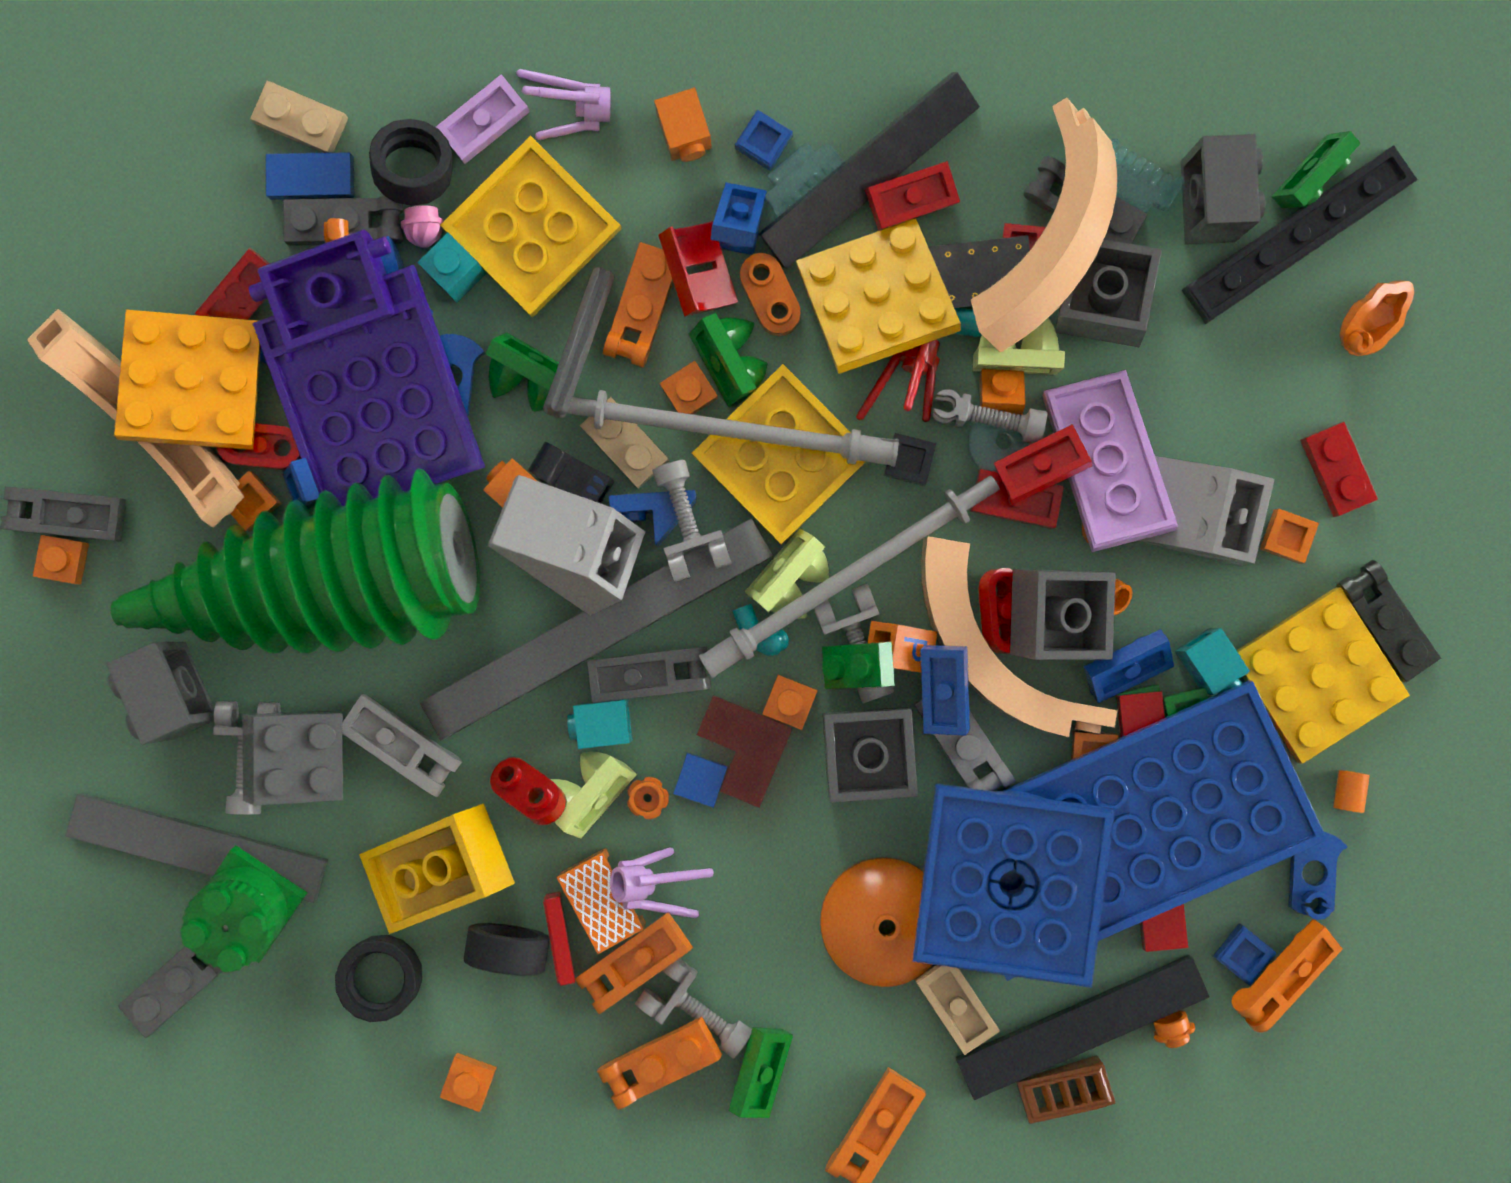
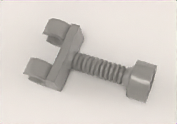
[931,389,1047,444]
[652,460,732,582]
[813,583,894,704]
[213,701,281,815]
[635,958,752,1059]

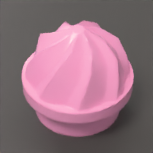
[401,206,444,248]

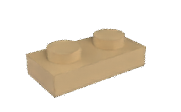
[250,80,348,153]
[580,397,669,489]
[915,965,1000,1055]

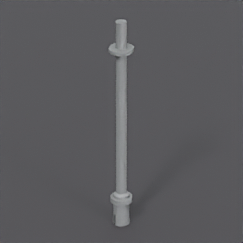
[566,390,899,467]
[698,475,999,678]

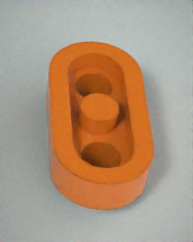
[740,253,801,336]

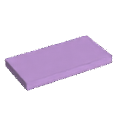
[1042,370,1178,552]

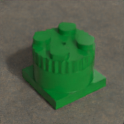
[180,845,307,972]

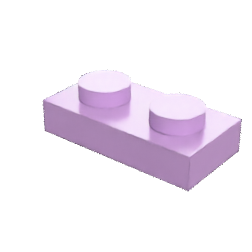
[436,74,530,165]

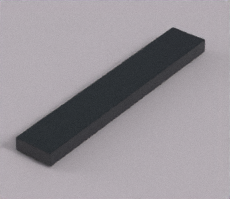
[758,72,980,269]
[1182,145,1418,324]
[955,955,1210,1100]

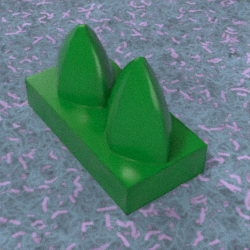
[689,313,768,408]
[485,332,559,412]

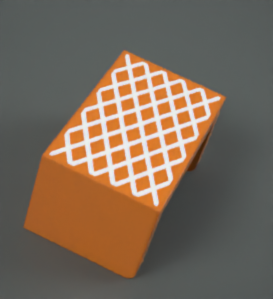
[556,848,646,954]

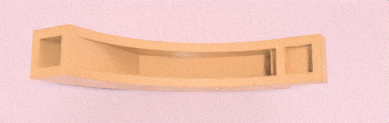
[970,97,1117,353]
[27,309,244,528]
[921,536,1118,737]

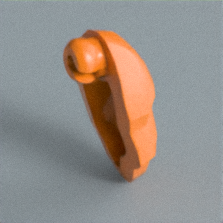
[1339,280,1414,356]

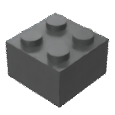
[1180,134,1265,245]
[1055,239,1162,348]
[1010,569,1116,660]
[106,642,214,745]
[822,707,918,803]
[242,711,343,806]

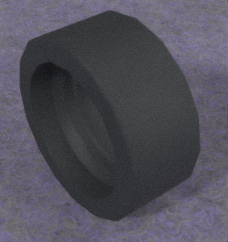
[369,119,452,206]
[463,923,550,976]
[335,935,422,1022]

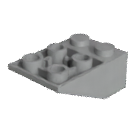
[1138,456,1275,566]
[488,475,645,616]

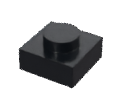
[883,433,937,486]

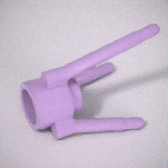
[516,69,611,140]
[610,847,714,918]

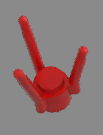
[856,339,940,422]

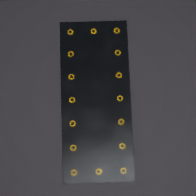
[928,236,1030,308]

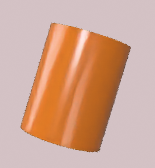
[1333,770,1370,813]

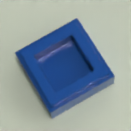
[735,109,793,171]
[283,458,319,509]
[673,753,728,808]
[1213,923,1276,986]

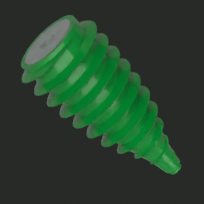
[111,468,480,654]

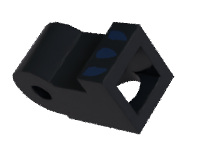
[527,442,614,504]

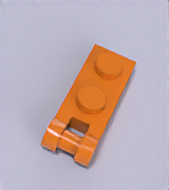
[603,242,673,368]
[575,912,693,1015]
[1231,919,1343,1033]
[597,1017,722,1110]
[825,1067,926,1183]

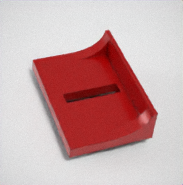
[658,222,738,317]

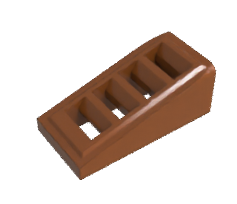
[1016,1055,1116,1124]

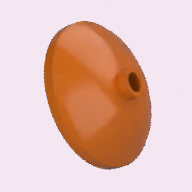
[820,857,933,987]

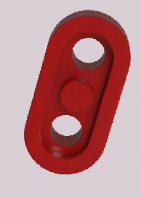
[216,423,301,470]
[978,568,1013,654]
[490,757,566,825]

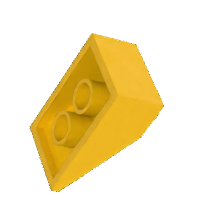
[359,803,515,934]

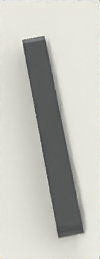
[420,519,773,741]

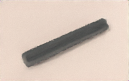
[543,267,614,419]

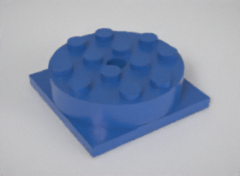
[913,784,1115,988]

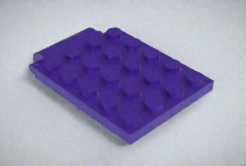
[249,229,485,506]

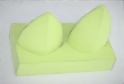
[973,318,1065,375]
[745,528,829,619]
[550,752,637,839]

